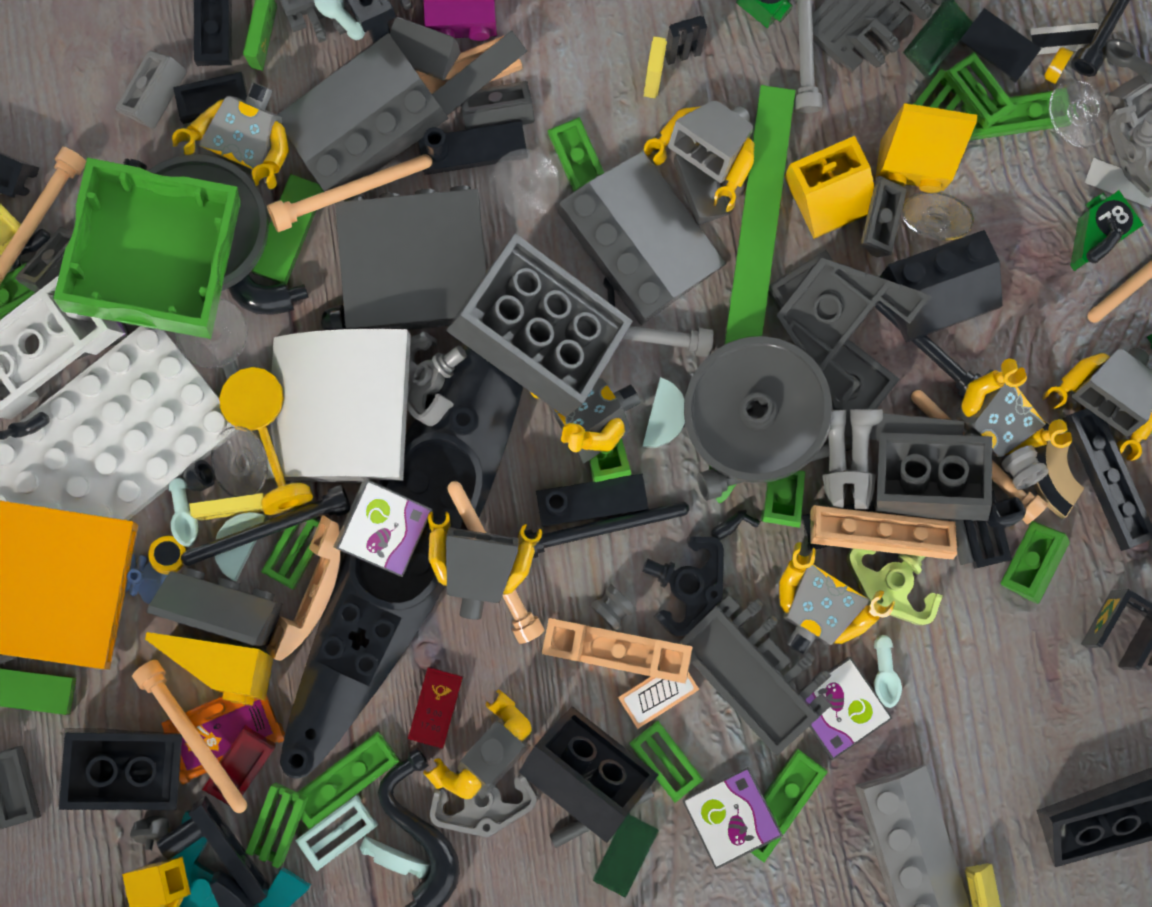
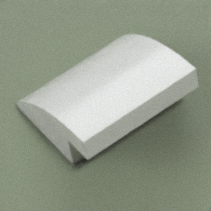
[264,329,411,483]

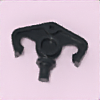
[642,536,724,636]

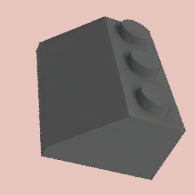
[876,433,992,521]
[146,567,283,646]

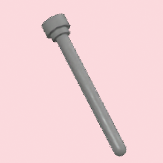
[794,0,823,113]
[623,326,714,357]

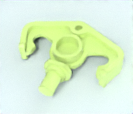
[847,548,943,625]

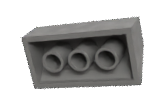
[855,765,970,907]

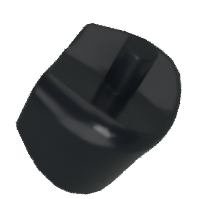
[987,497,1026,528]

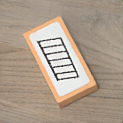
[618,672,700,729]

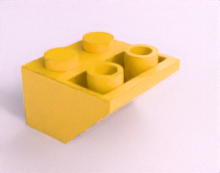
[784,136,874,239]

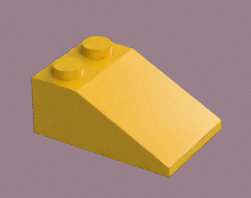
[875,103,978,193]
[145,632,273,706]

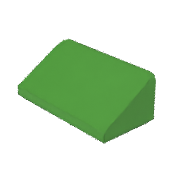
[1000,521,1070,604]

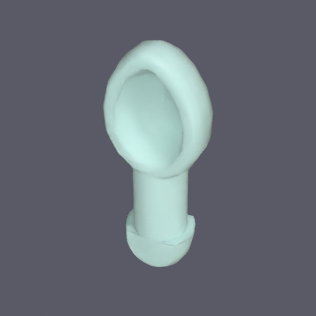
[314,0,365,40]
[168,477,199,547]
[874,635,902,708]

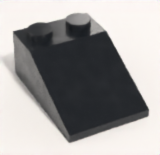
[58,728,182,810]

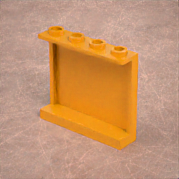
[0,500,139,670]

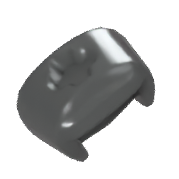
[130,815,169,851]

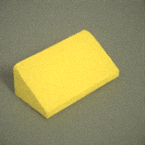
[965,863,1001,907]

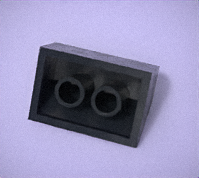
[879,230,1003,343]
[519,706,659,843]

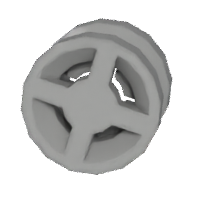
[1001,445,1049,490]

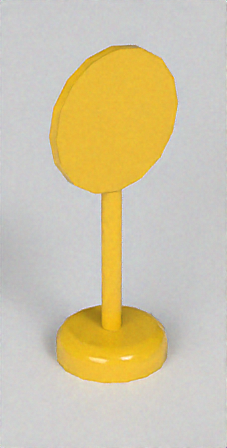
[219,367,313,515]

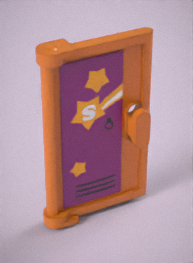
[161,695,285,785]

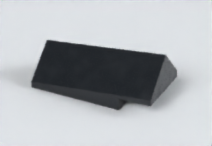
[1036,767,1152,867]

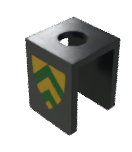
[1081,589,1152,671]

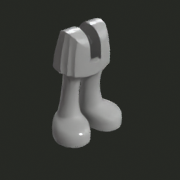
[822,409,883,509]

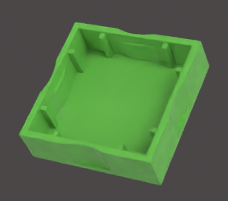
[53,157,241,339]

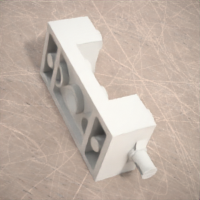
[0,276,125,419]

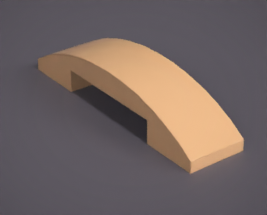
[266,515,341,661]
[542,618,693,684]

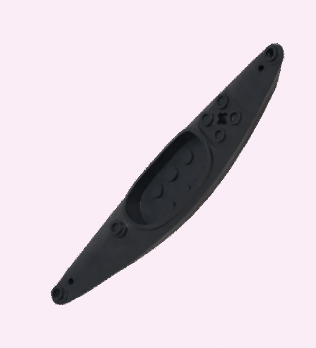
[280,345,523,779]

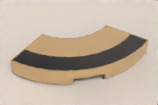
[1034,419,1084,519]

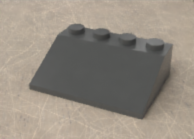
[277,33,449,192]
[558,151,726,326]
[446,233,633,417]

